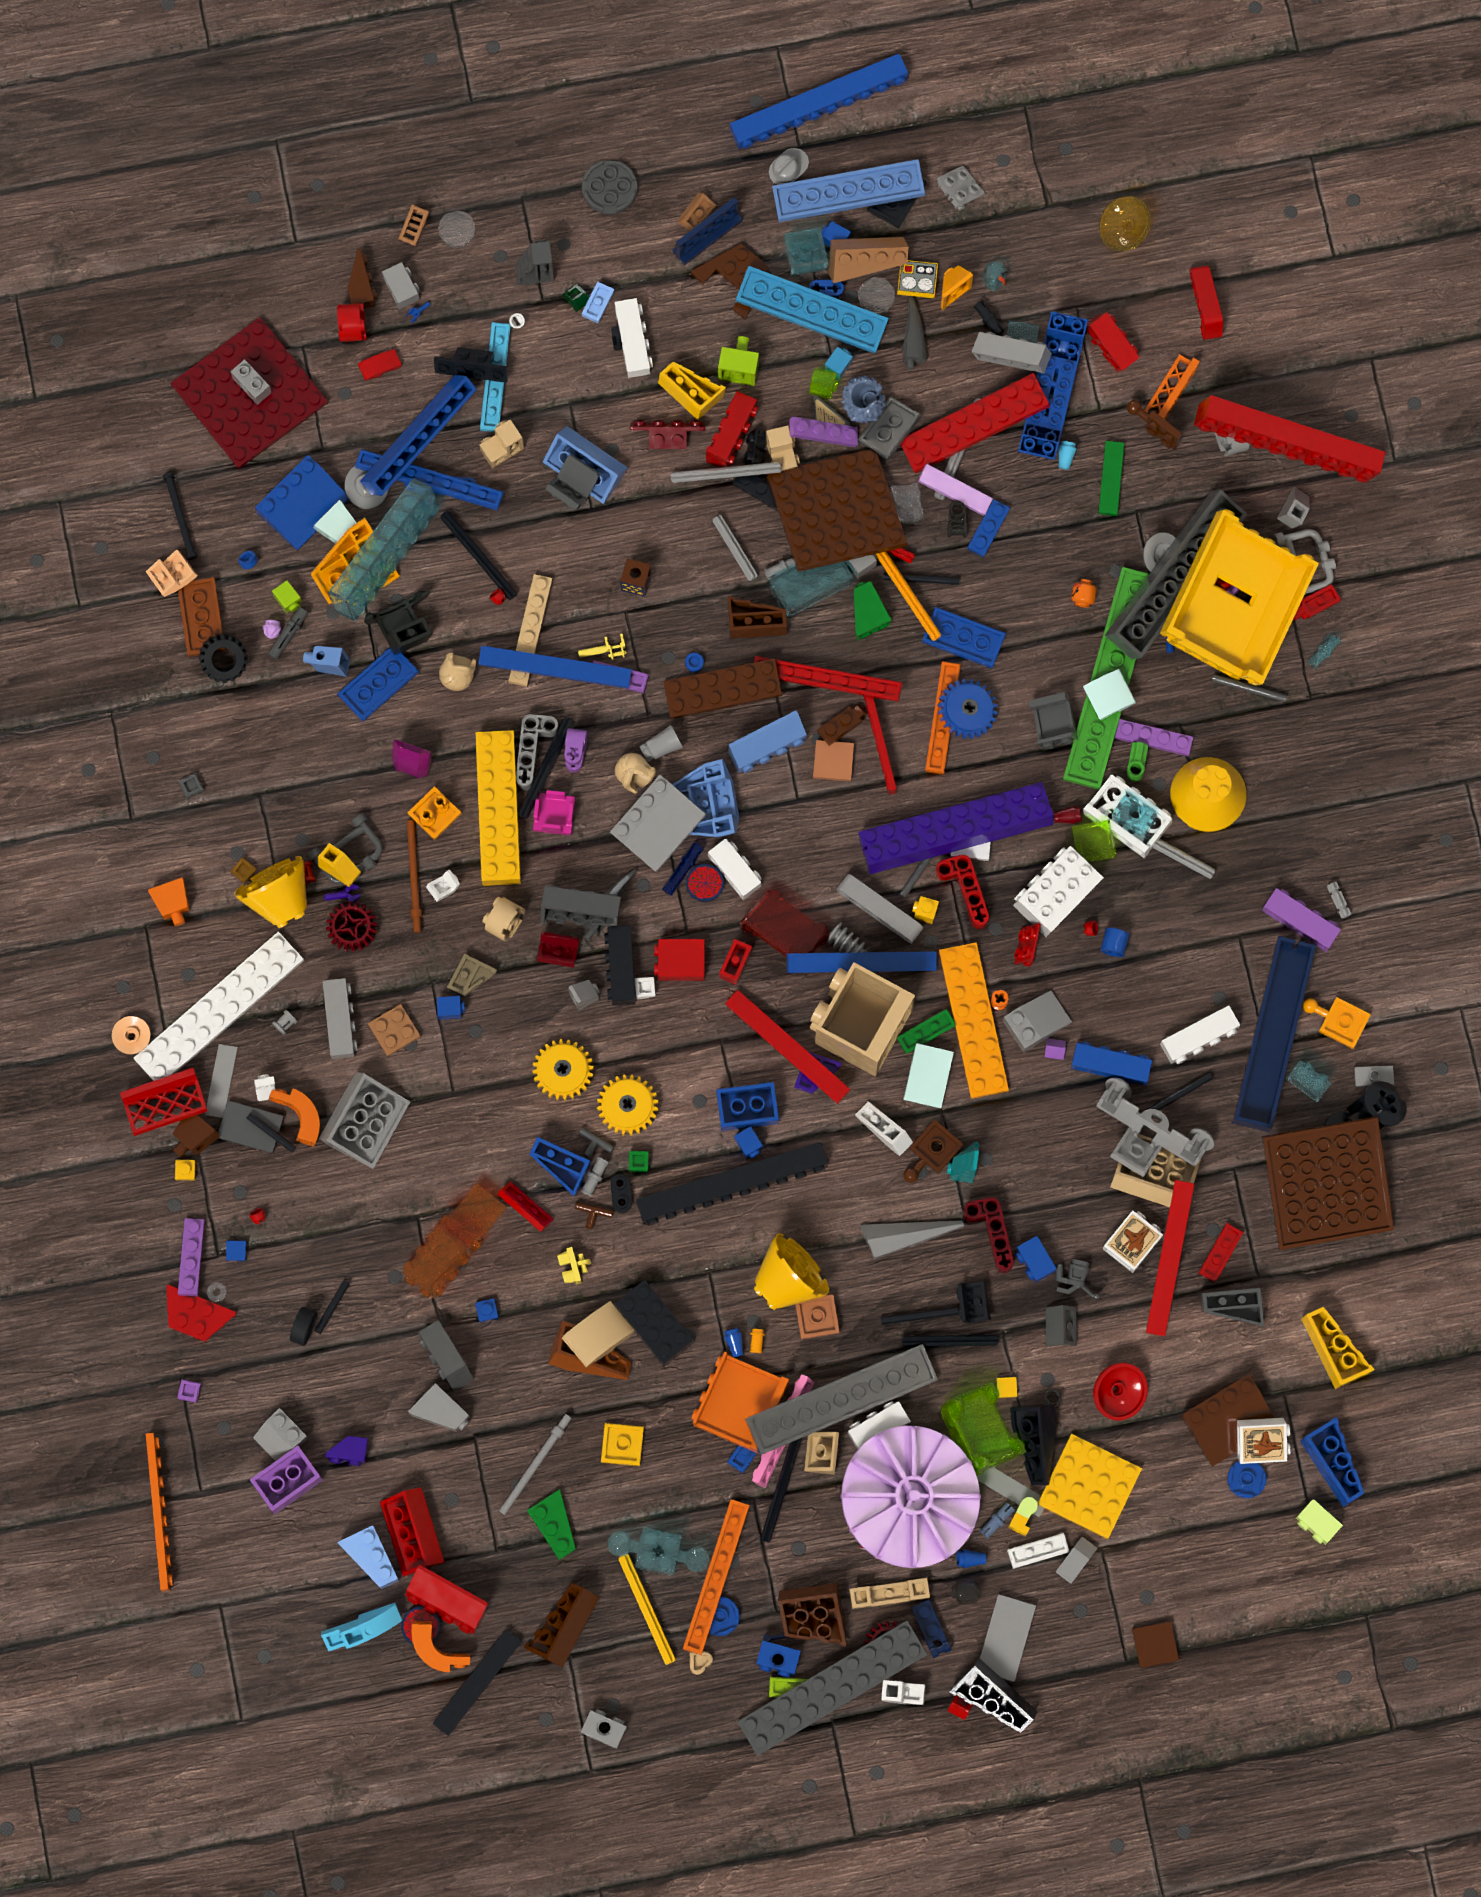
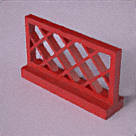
[120,1068,208,1136]

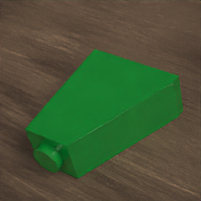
[853,581,891,641]

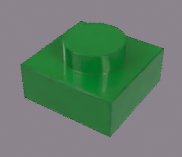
[629,1151,649,1172]

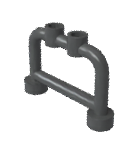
[306,813,383,884]

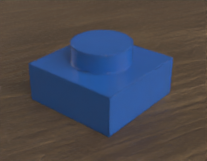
[475,1298,498,1323]

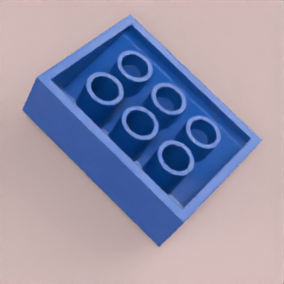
[255,455,349,551]

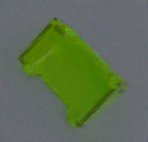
[941,1382,1026,1476]

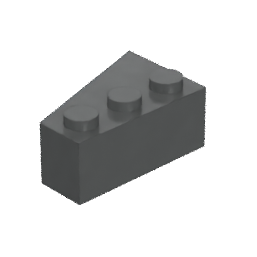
[515,240,554,286]
[1200,1287,1264,1327]

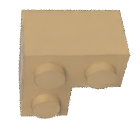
[479,420,524,468]
[766,425,800,471]

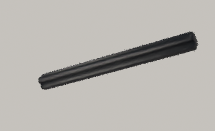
[440,511,517,600]
[518,717,573,819]
[760,1438,802,1543]

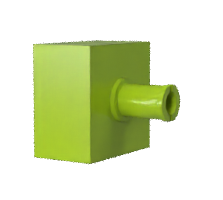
[718,336,759,386]

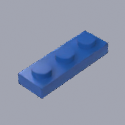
[967,499,1010,558]

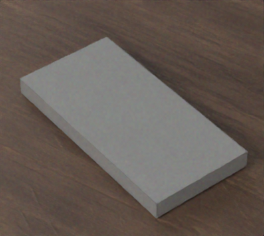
[980,1594,1036,1682]

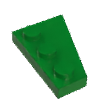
[527,1489,576,1561]

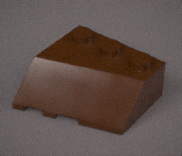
[778,1583,847,1646]

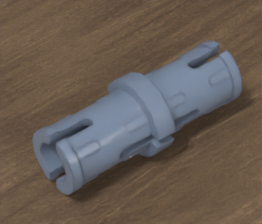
[979,1502,1015,1539]

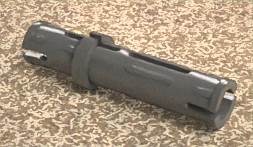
[267,607,309,660]

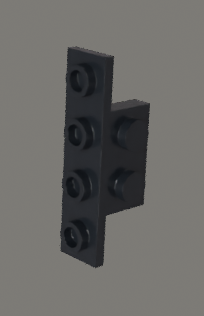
[434,347,508,383]

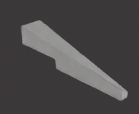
[860,1220,964,1260]

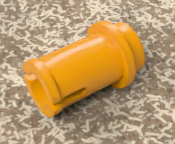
[750,1329,765,1353]

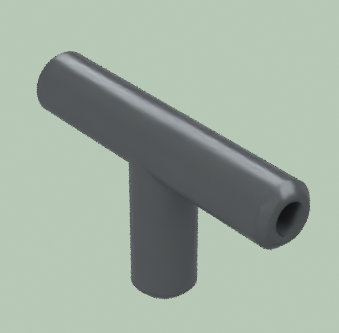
[579,1127,614,1158]

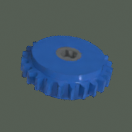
[937,679,998,739]

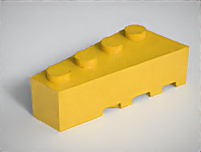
[1301,1307,1375,1389]

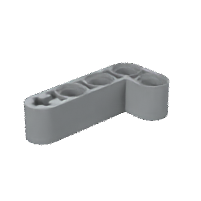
[516,714,558,791]

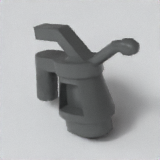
[1055,1259,1100,1299]

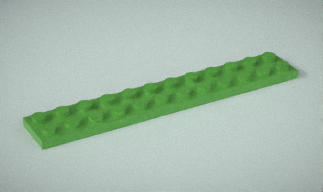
[1063,567,1149,790]

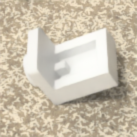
[426,870,460,902]
[254,1074,275,1102]

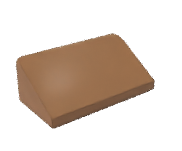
[677,193,716,231]

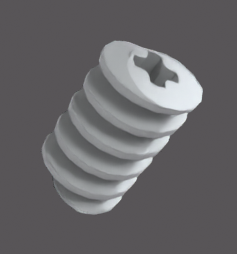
[828,922,870,953]

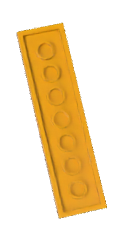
[939,942,1009,1099]

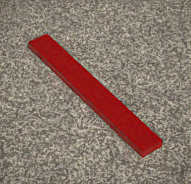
[754,656,903,702]
[725,990,851,1104]
[1146,1180,1194,1337]

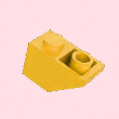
[318,843,361,887]

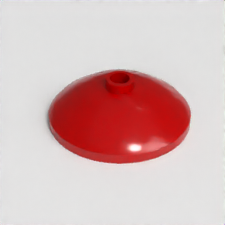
[1093,1362,1148,1421]

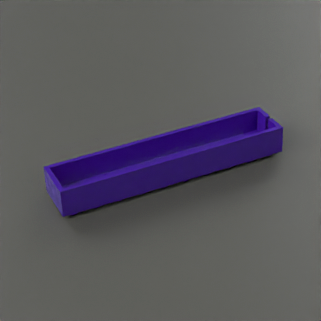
[859,782,1053,874]

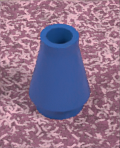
[724,1328,744,1357]
[956,1549,986,1568]

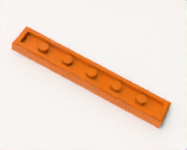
[925,661,961,775]

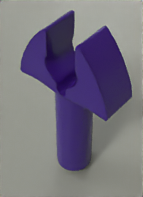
[324,884,361,904]

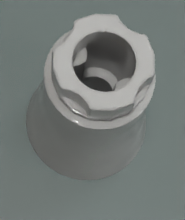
[639,725,683,762]

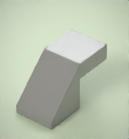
[1056,1537,1098,1584]

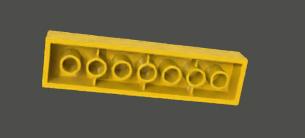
[476,730,521,886]

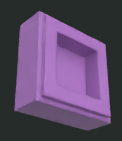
[177,1379,201,1403]

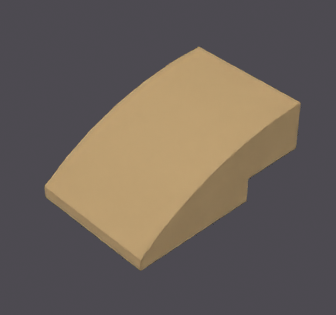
[562,1301,635,1367]

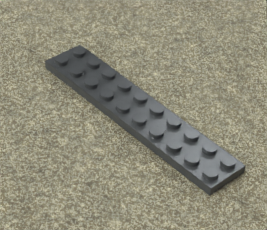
[745,1344,938,1455]
[737,1620,928,1756]

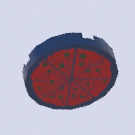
[686,864,724,903]
[401,1607,440,1645]

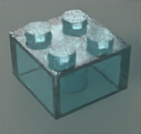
[784,227,828,276]

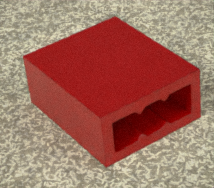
[654,939,705,981]

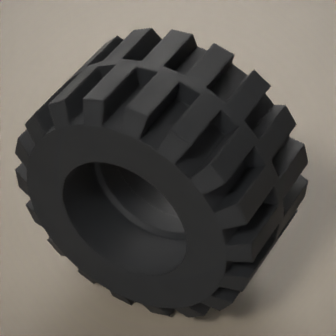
[199,633,248,683]

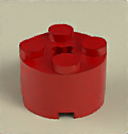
[337,303,366,342]

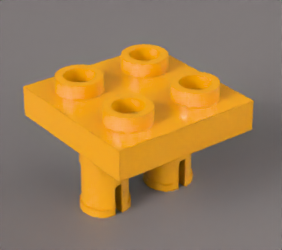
[407,786,462,840]

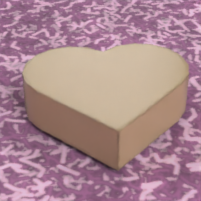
[690,1651,713,1675]

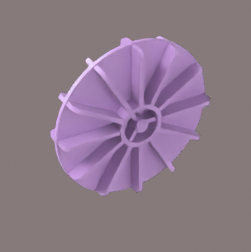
[840,1426,981,1568]

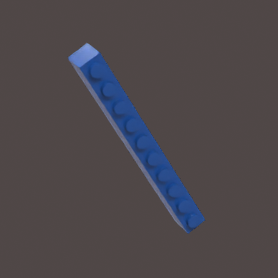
[730,54,908,149]

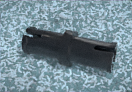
[973,300,1005,336]

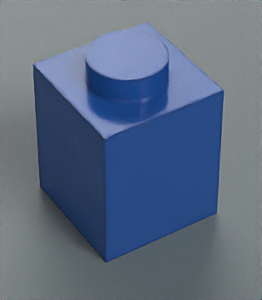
[821,221,851,247]
[437,996,465,1020]
[734,1126,763,1159]

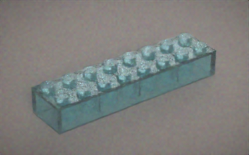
[328,478,439,621]

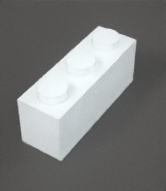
[708,839,762,900]
[848,1401,911,1450]

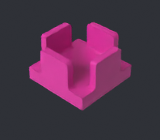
[533,790,575,835]

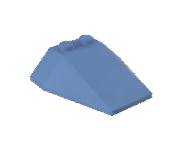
[672,759,739,838]

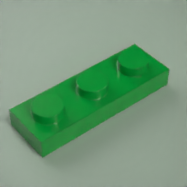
[896,1009,956,1054]

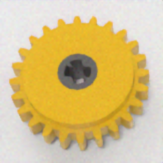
[532,1039,594,1101]
[597,1075,658,1136]

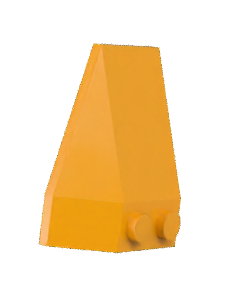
[310,518,400,604]

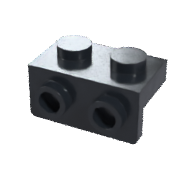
[957,1281,991,1324]

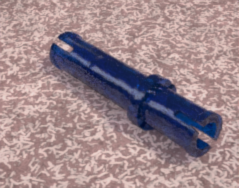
[662,842,704,896]

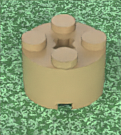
[482,897,525,942]

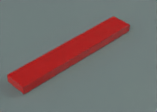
[864,696,896,795]

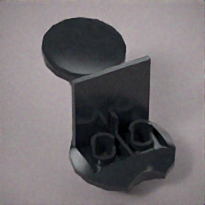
[1324,1081,1407,1130]

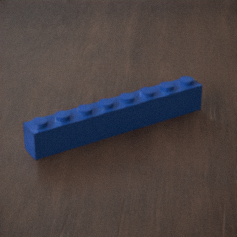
[360,375,477,496]

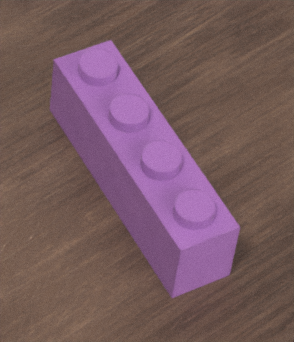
[1262,888,1341,952]

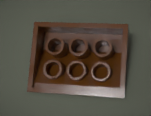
[1181,1374,1274,1467]

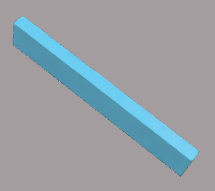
[480,322,511,432]

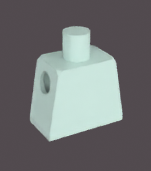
[313,500,356,544]

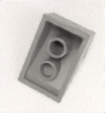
[1003,991,1072,1053]

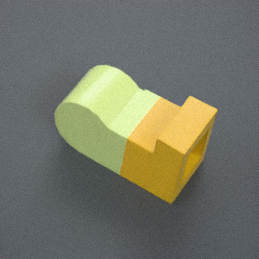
[1008,1497,1038,1537]

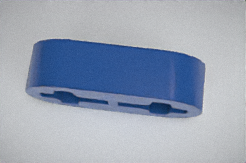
[809,280,844,299]

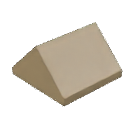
[804,1432,839,1475]

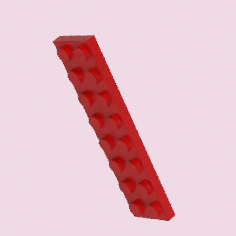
[901,373,1050,474]

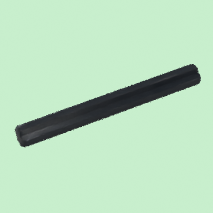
[902,1335,999,1347]

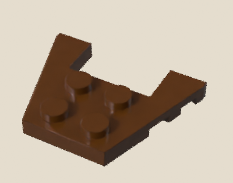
[691,244,769,320]

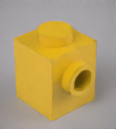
[912,896,939,924]

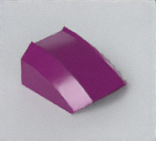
[392,739,433,779]

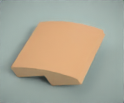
[146,550,198,597]

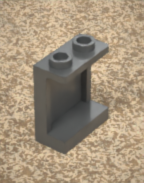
[1029,692,1078,749]

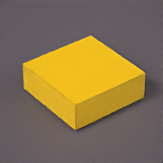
[996,1377,1017,1398]

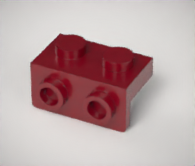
[536,932,579,968]

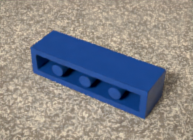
[1071,1041,1152,1086]

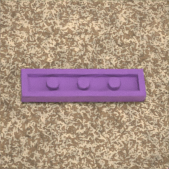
[789,417,858,447]
[1114,719,1193,756]
[178,1218,205,1296]

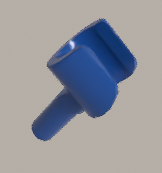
[406,302,430,323]

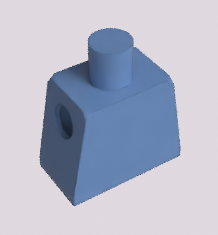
[303,646,351,677]

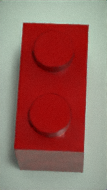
[719,939,752,985]

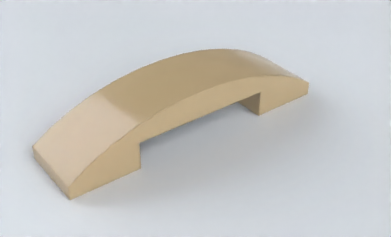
[849,1578,930,1609]

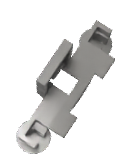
[1096,1078,1215,1177]

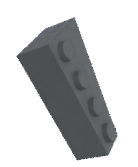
[541,885,621,926]

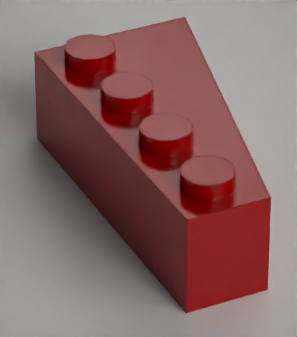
[706,391,759,468]

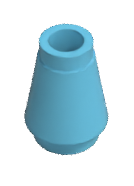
[1058,441,1077,470]

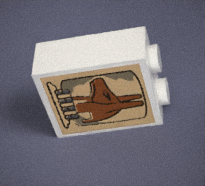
[1103,1211,1163,1273]
[1237,1418,1290,1464]

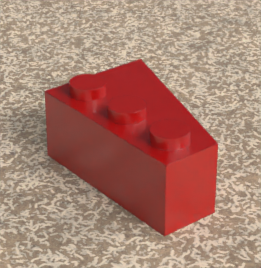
[1086,312,1140,372]

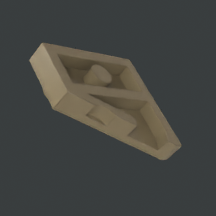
[447,954,498,997]

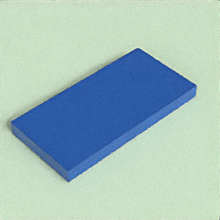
[922,607,1006,669]
[337,648,419,722]

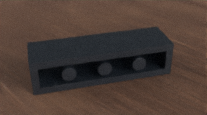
[604,925,635,1006]

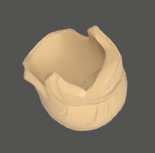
[439,653,476,691]
[615,753,657,794]

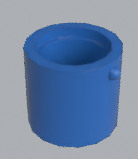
[1100,928,1129,957]

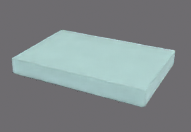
[903,1043,954,1109]

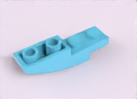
[321,1603,403,1651]

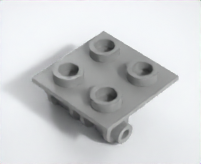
[937,166,985,211]

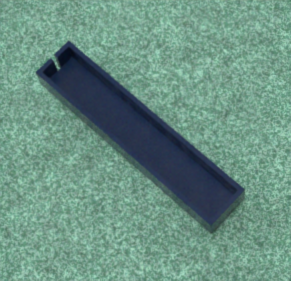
[1232,936,1316,1133]

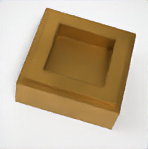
[230,857,257,884]

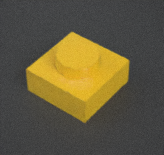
[175,1160,196,1180]

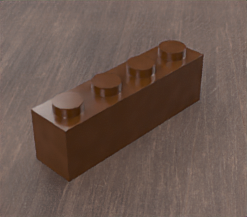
[524,1583,599,1668]

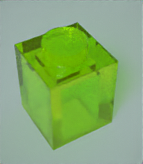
[809,368,838,399]

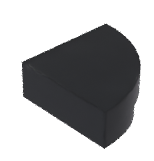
[611,326,621,351]

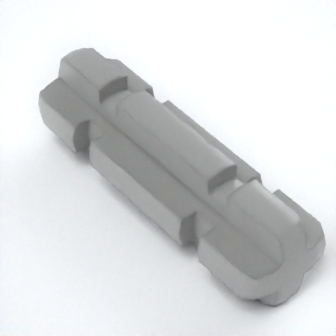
[1327,882,1351,919]

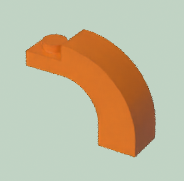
[268,1089,320,1147]
[411,1621,470,1672]

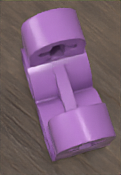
[564,728,588,772]

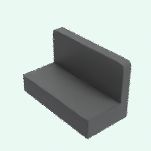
[1046,1305,1077,1347]

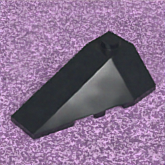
[1010,1404,1057,1486]

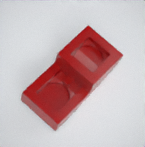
[358,349,402,381]

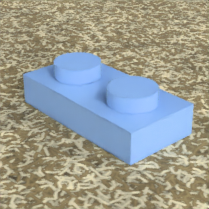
[582,282,615,324]

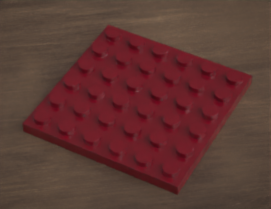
[170,317,328,470]

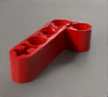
[1189,265,1223,340]
[935,855,989,929]

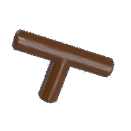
[575,1202,613,1229]

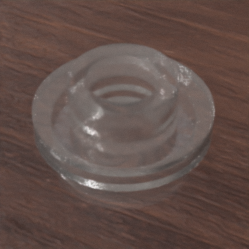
[207,1282,227,1302]

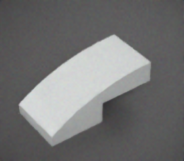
[634,977,655,1000]

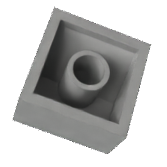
[253,1408,308,1461]

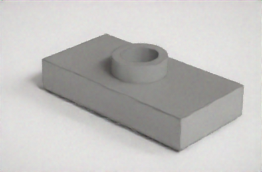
[1354,1066,1394,1087]

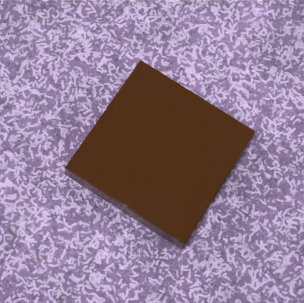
[1132,1622,1179,1668]

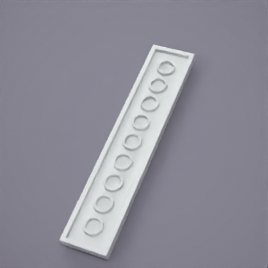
[134,932,304,1081]

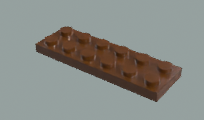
[663,658,782,719]

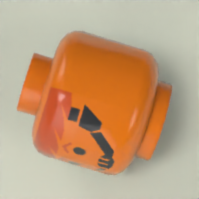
[1071,579,1097,608]

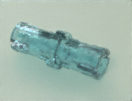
[1307,634,1342,669]

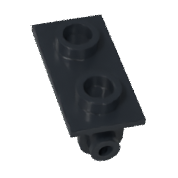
[744,428,766,465]

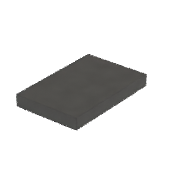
[858,396,921,460]
[218,1101,284,1154]

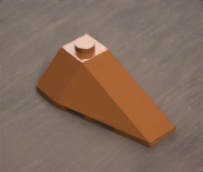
[548,1321,631,1380]

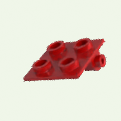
[1014,923,1040,967]

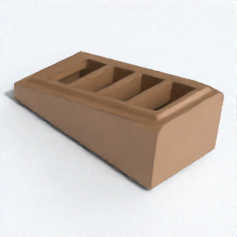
[398,205,430,246]

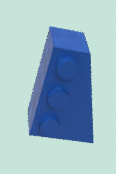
[529,1137,592,1196]

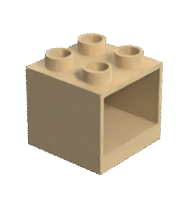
[810,962,915,1077]

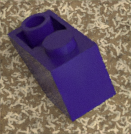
[325,1436,369,1466]

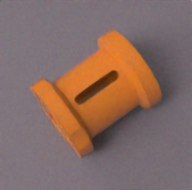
[991,990,1009,1010]

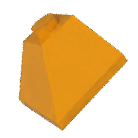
[941,265,973,310]

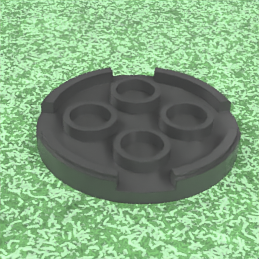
[582,161,638,215]

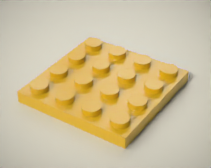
[1038,1434,1142,1539]

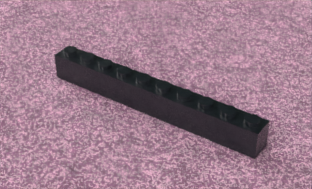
[636,1142,828,1226]

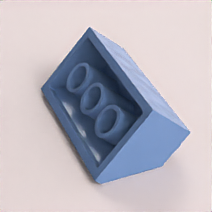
[543,426,628,504]
[729,711,807,773]

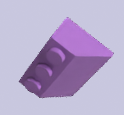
[250,1446,323,1515]

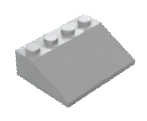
[610,775,706,873]
[319,1072,410,1169]

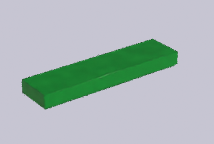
[1098,441,1124,516]

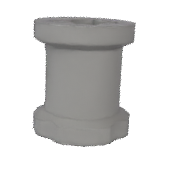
[272,1010,297,1035]

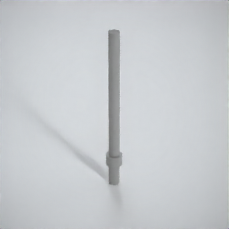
[499,1414,572,1515]

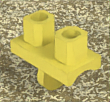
[557,1247,591,1285]

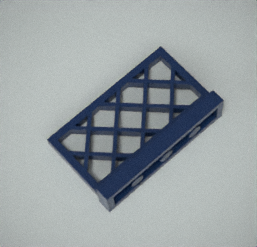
[673,197,742,266]

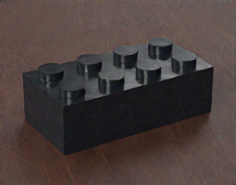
[614,1280,694,1367]

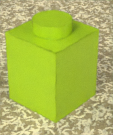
[272,580,302,613]

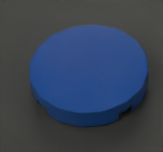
[1227,1461,1266,1499]
[709,1596,740,1636]

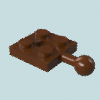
[1127,400,1182,450]
[903,1120,964,1183]

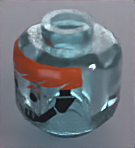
[982,261,1008,291]

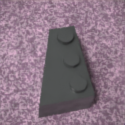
[419,1320,474,1392]

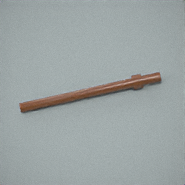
[407,820,422,933]

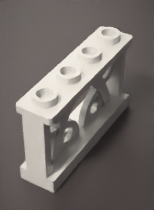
[1083,774,1172,858]

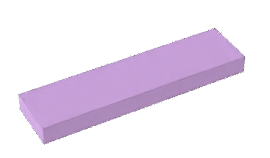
[917,464,993,516]

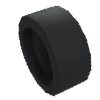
[290,1307,317,1346]

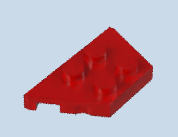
[166,1284,237,1342]

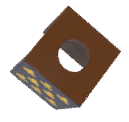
[620,558,651,597]

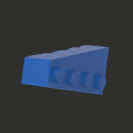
[1300,1417,1364,1507]

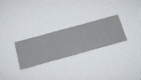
[205,1044,238,1118]
[977,1462,1044,1517]

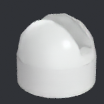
[509,313,525,329]

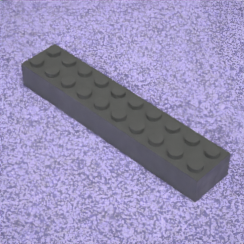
[1105,489,1247,660]

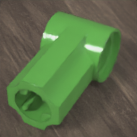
[1126,742,1148,782]

